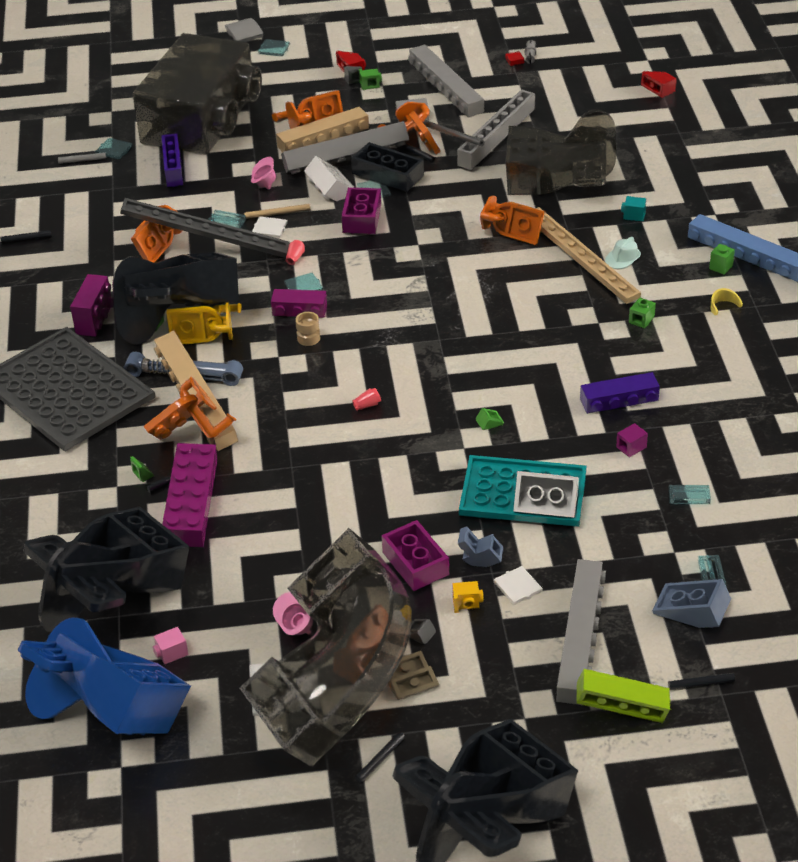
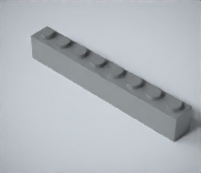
[408,45,484,117]
[457,89,535,170]
[281,121,409,174]
[556,559,606,705]

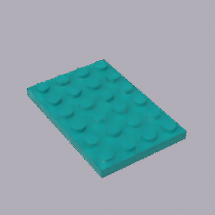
[459,455,587,527]

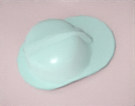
[605,237,641,269]

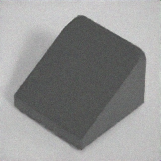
[344,66,362,84]
[403,619,436,644]

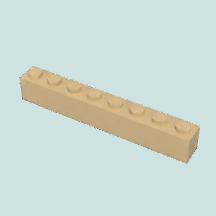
[154,331,238,451]

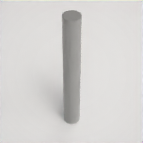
[58,153,106,164]

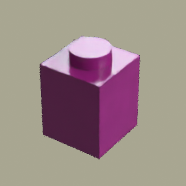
[616,423,648,457]

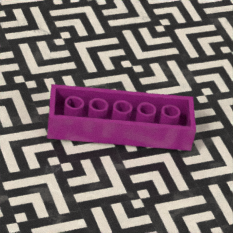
[162,443,217,547]

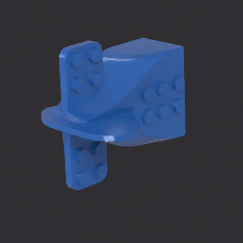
[17,618,191,735]

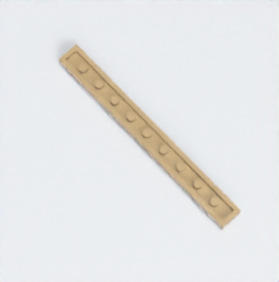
[536,207,641,304]

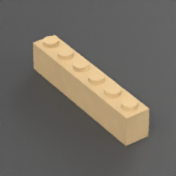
[276,107,369,153]

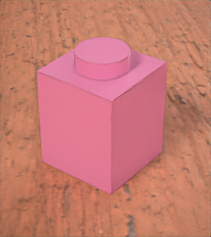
[153,627,188,665]

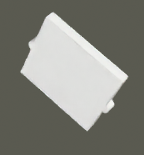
[252,217,288,238]
[493,566,543,605]

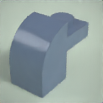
[458,527,503,567]

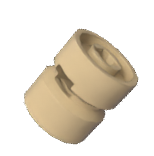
[296,312,320,346]

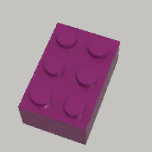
[342,187,382,234]
[70,274,113,337]
[381,520,449,591]

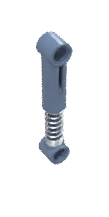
[123,352,243,386]

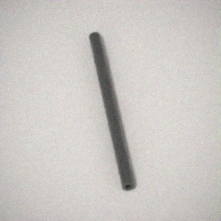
[423,120,485,146]

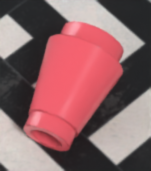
[285,240,305,265]
[352,388,381,411]

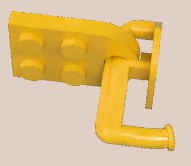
[166,302,242,344]

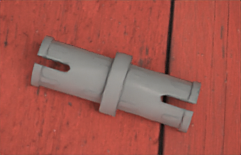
[525,40,536,63]

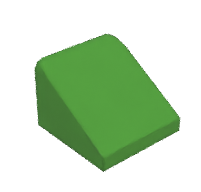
[476,408,504,430]
[130,456,154,482]

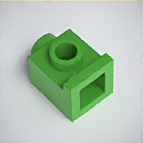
[359,69,382,90]

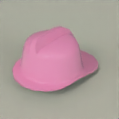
[251,157,276,190]
[273,592,313,635]

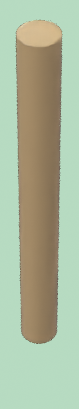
[244,204,310,219]

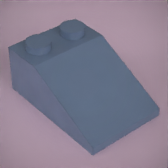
[652,579,731,628]

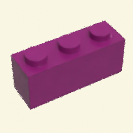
[271,289,327,318]

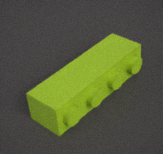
[576,669,670,723]

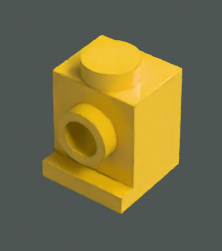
[452,581,484,613]

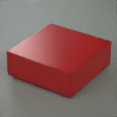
[505,51,524,66]

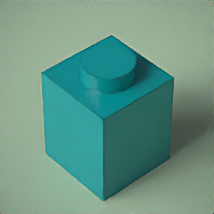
[621,196,647,221]

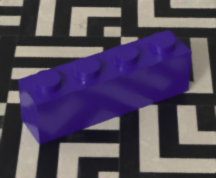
[161,134,183,187]
[580,372,660,413]

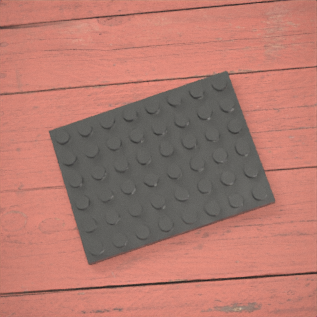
[0,327,155,451]

